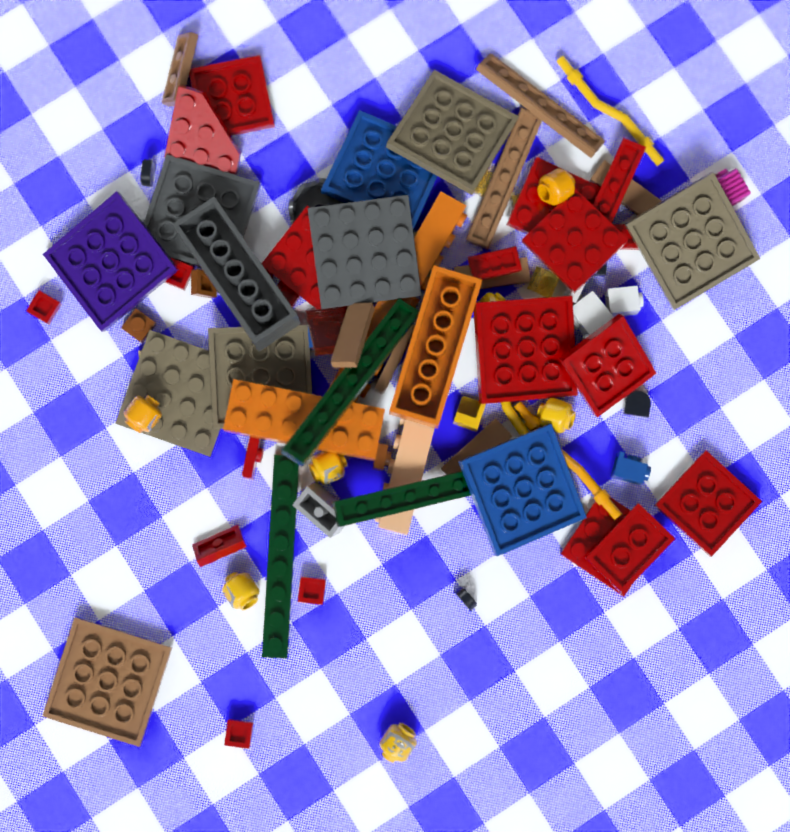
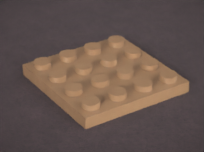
[42,617,173,747]

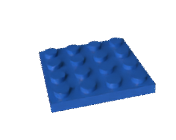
[321,110,438,230]
[458,424,587,557]

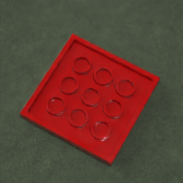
[474,296,578,404]

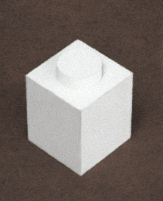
[604,286,644,317]

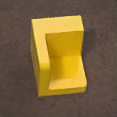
[453,396,486,432]

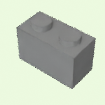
[293,482,345,538]

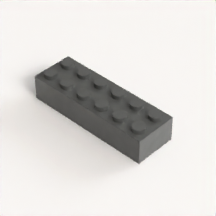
[172,197,301,352]

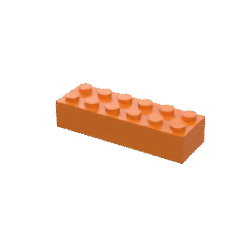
[389,265,482,429]
[223,379,385,461]

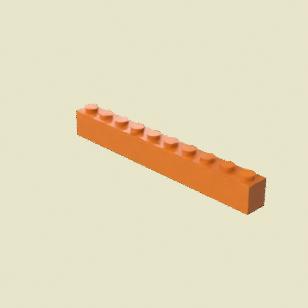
[329,191,468,403]

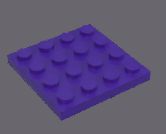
[42,191,179,332]

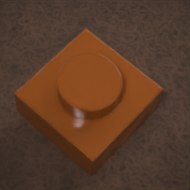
[191,269,217,299]
[121,308,157,344]
[372,443,391,472]

